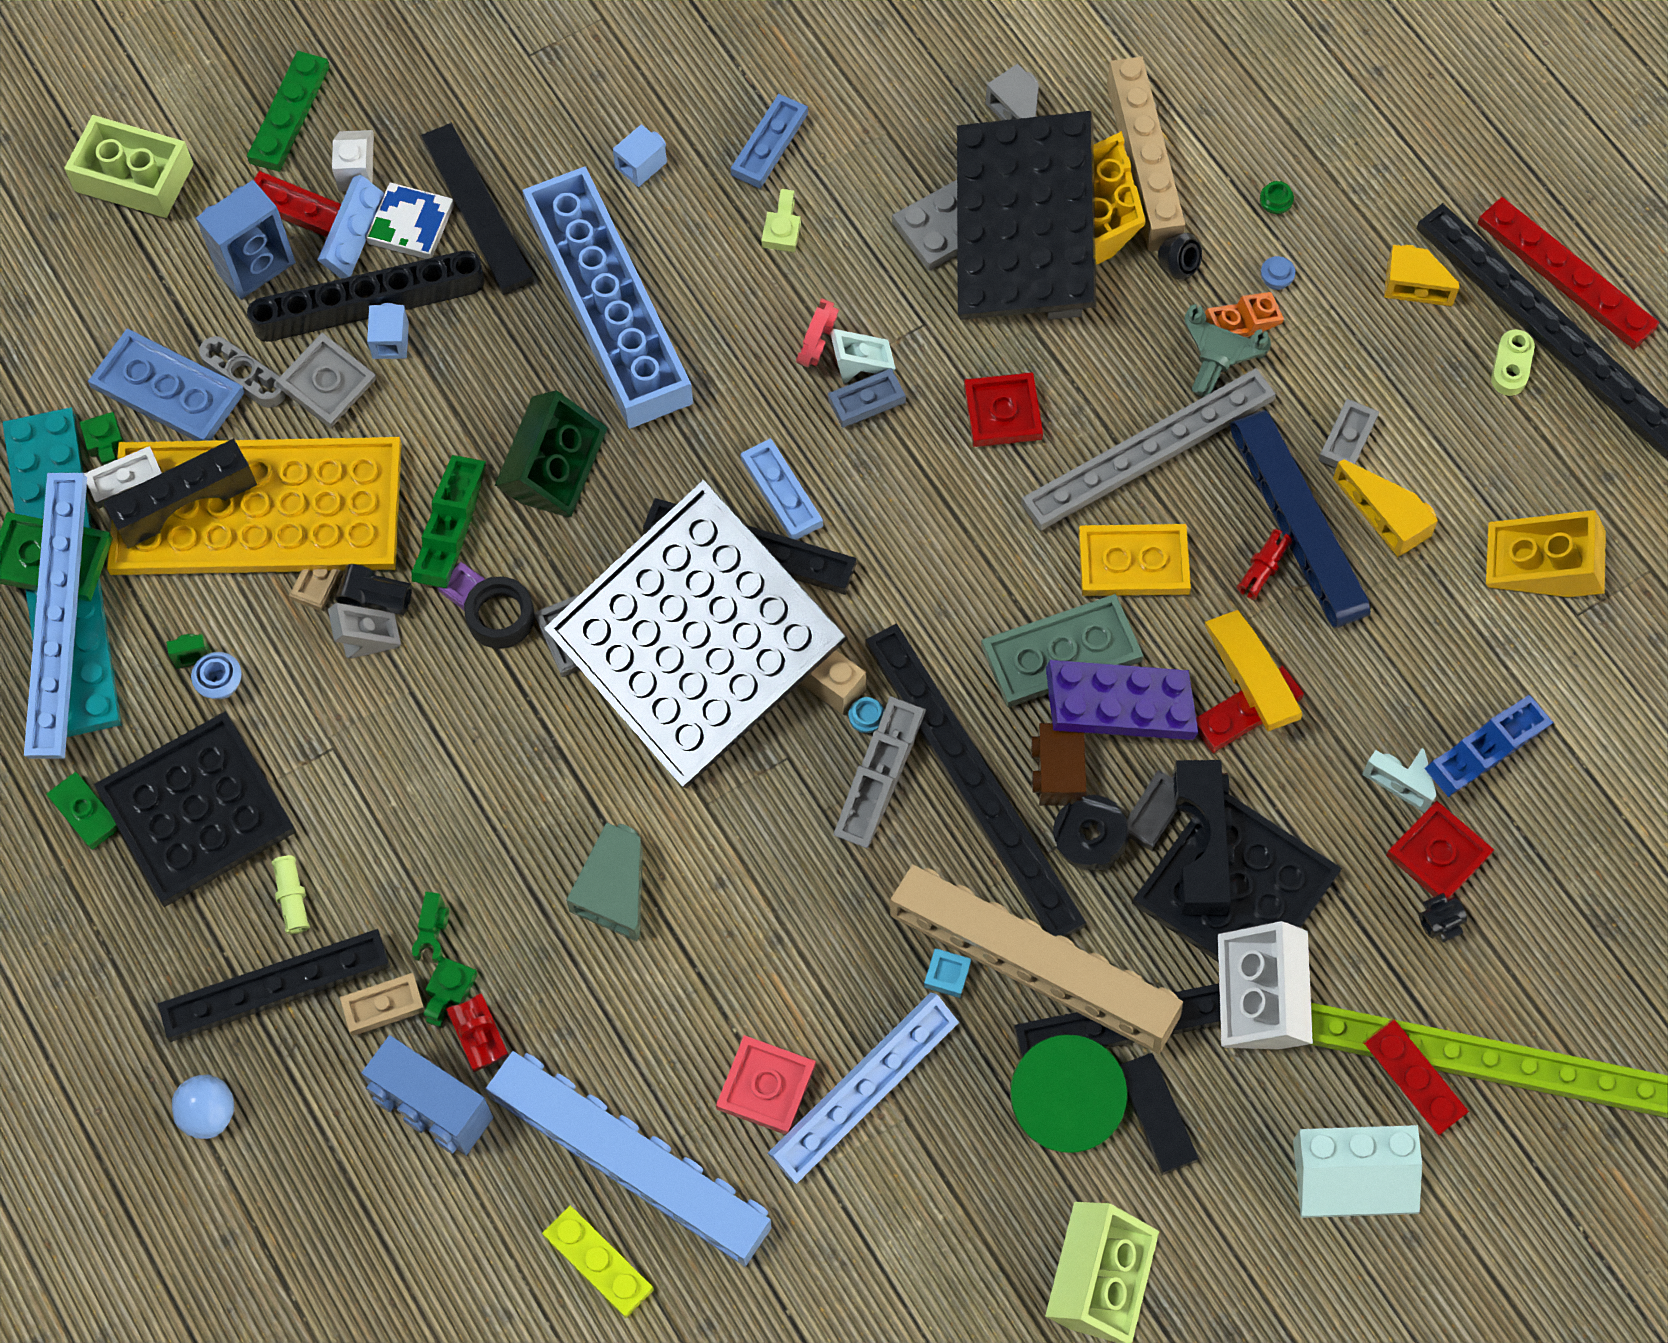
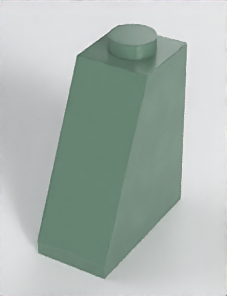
[566,822,643,942]

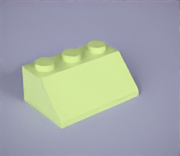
[1045,1202,1159,1343]

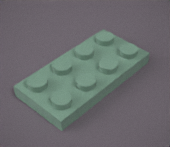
[981,594,1144,708]

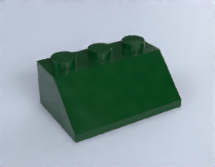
[495,390,608,517]

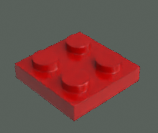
[964,372,1043,447]
[1386,801,1494,900]

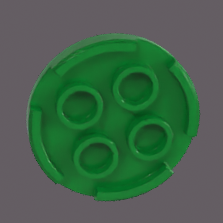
[1010,1035,1127,1153]

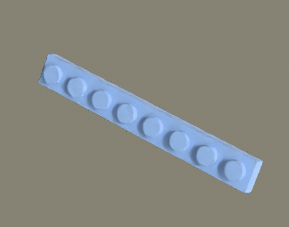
[24,473,87,759]

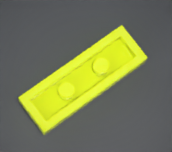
[542,1205,654,1319]

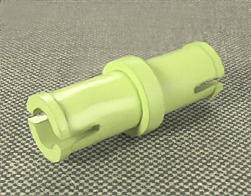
[271,855,310,934]

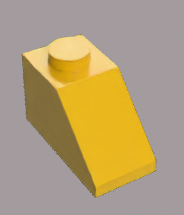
[1384,245,1459,307]

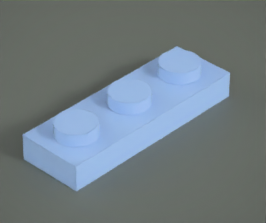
[317,175,385,279]
[740,438,823,540]

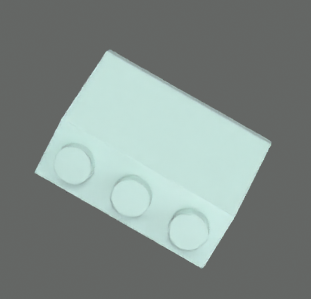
[1293,1125,1422,1218]

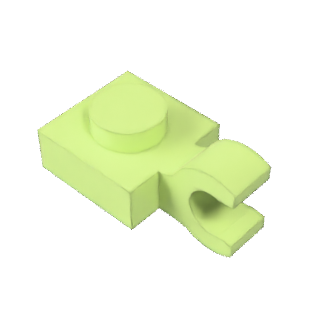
[761,189,801,252]

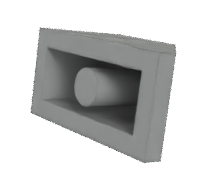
[985,63,1039,120]

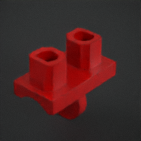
[447,993,509,1072]

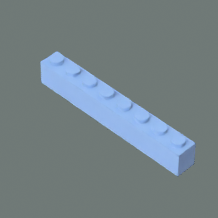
[485,1051,772,1267]

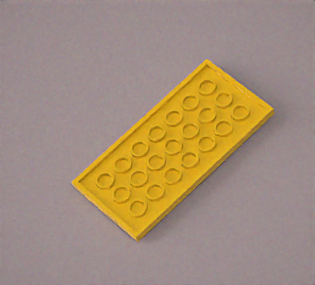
[107,437,402,575]

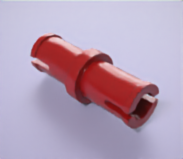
[1236,529,1292,600]

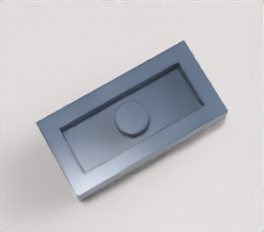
[828,368,906,428]

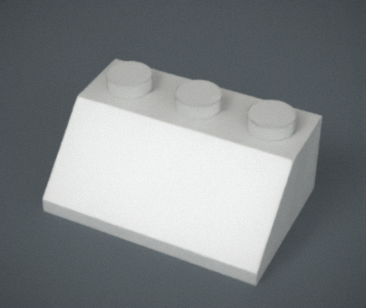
[1218,921,1313,1049]

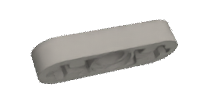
[199,336,286,408]

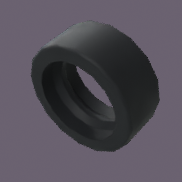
[464,576,535,649]

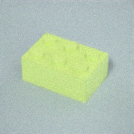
[64,115,194,218]

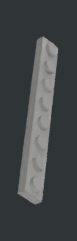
[1021,368,1276,531]

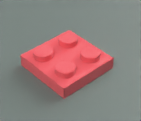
[716,1035,816,1135]

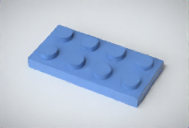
[88,328,245,441]

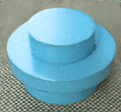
[849,697,885,733]

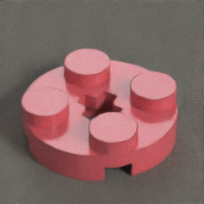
[795,298,839,368]

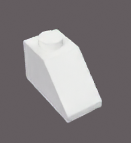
[332,130,374,191]

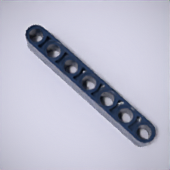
[1230,410,1371,629]

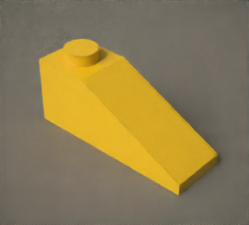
[1333,459,1438,557]

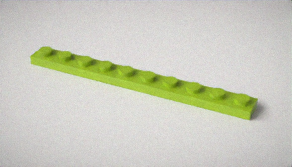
[1310,1003,1668,1118]

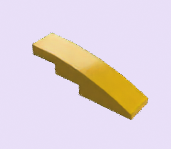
[1204,610,1303,732]

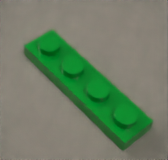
[247,51,330,172]

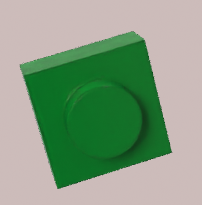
[166,634,211,669]

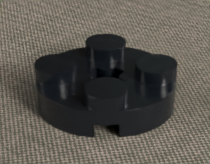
[1053,795,1129,870]

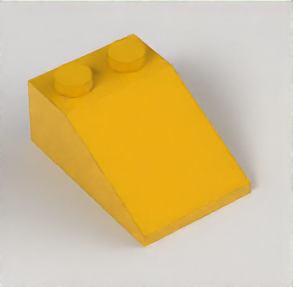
[1486,510,1606,597]

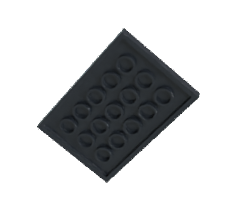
[957,111,1096,320]

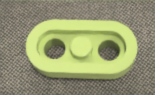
[1491,329,1535,396]

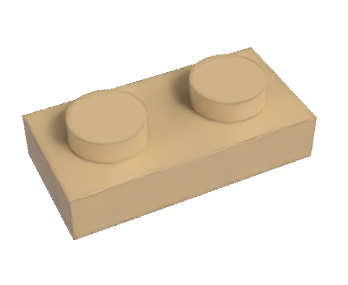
[340,973,425,1036]

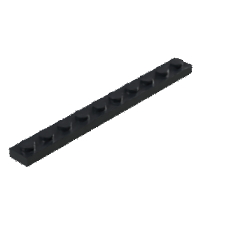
[1416,203,1668,458]
[865,623,1086,938]

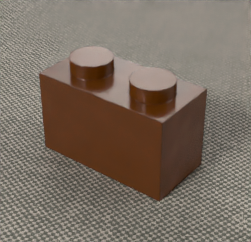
[1031,723,1086,806]

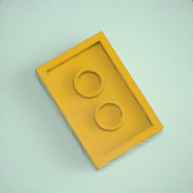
[1078,524,1191,596]

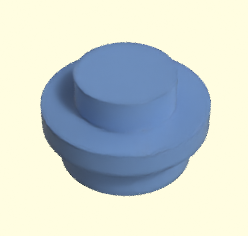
[1261,256,1296,290]

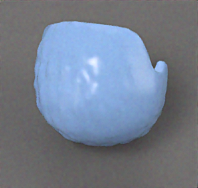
[172,1074,234,1139]

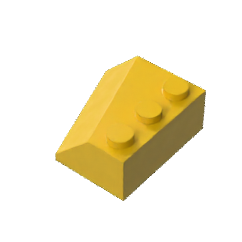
[1094,131,1146,265]

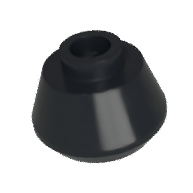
[1158,233,1202,280]

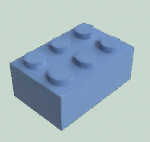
[196,180,296,300]
[361,1035,494,1156]

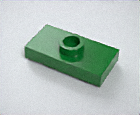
[46,772,119,850]

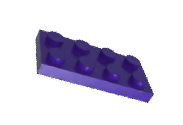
[1046,660,1198,740]

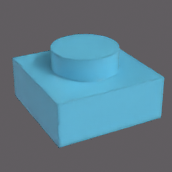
[924,948,971,998]

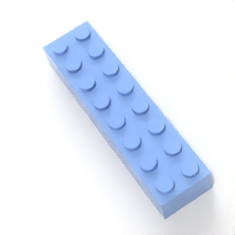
[522,166,693,429]

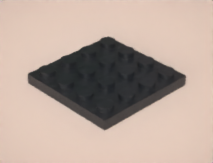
[94,711,296,907]
[1132,794,1342,963]

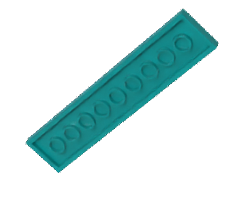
[3,407,122,737]

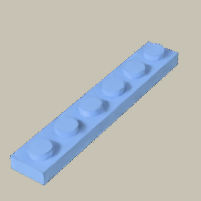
[768,992,959,1184]

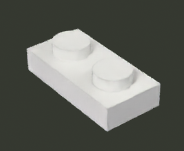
[84,446,162,509]

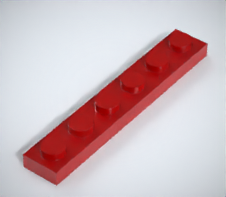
[1477,197,1660,350]

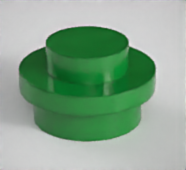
[1260,181,1294,214]

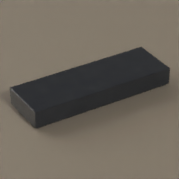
[1120,1052,1199,1175]

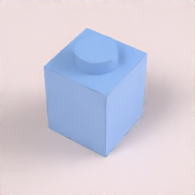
[613,124,667,187]
[367,303,409,359]

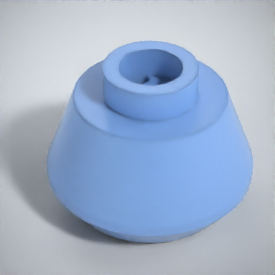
[191,652,242,700]

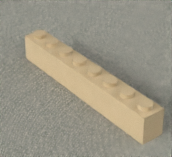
[890,864,1183,1054]

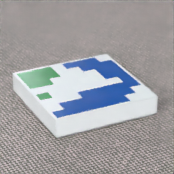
[366,183,454,259]

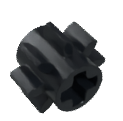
[1419,893,1467,942]

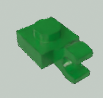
[79,412,124,465]
[412,892,449,964]
[423,957,477,1028]

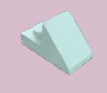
[830,329,896,384]
[1362,748,1436,813]

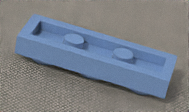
[731,93,808,189]

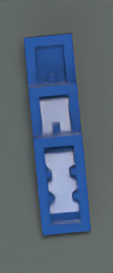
[1424,695,1554,797]

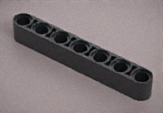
[247,250,485,342]

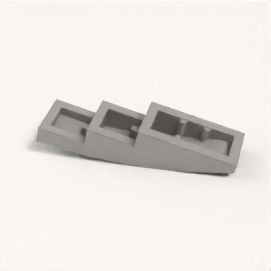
[833,696,926,848]

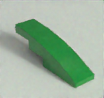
[411,455,486,588]

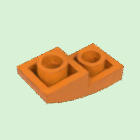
[1205,292,1284,337]

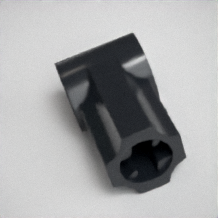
[335,564,413,616]

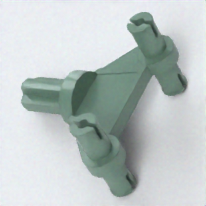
[1184,304,1271,397]

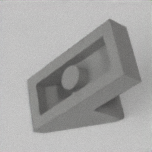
[328,603,401,658]

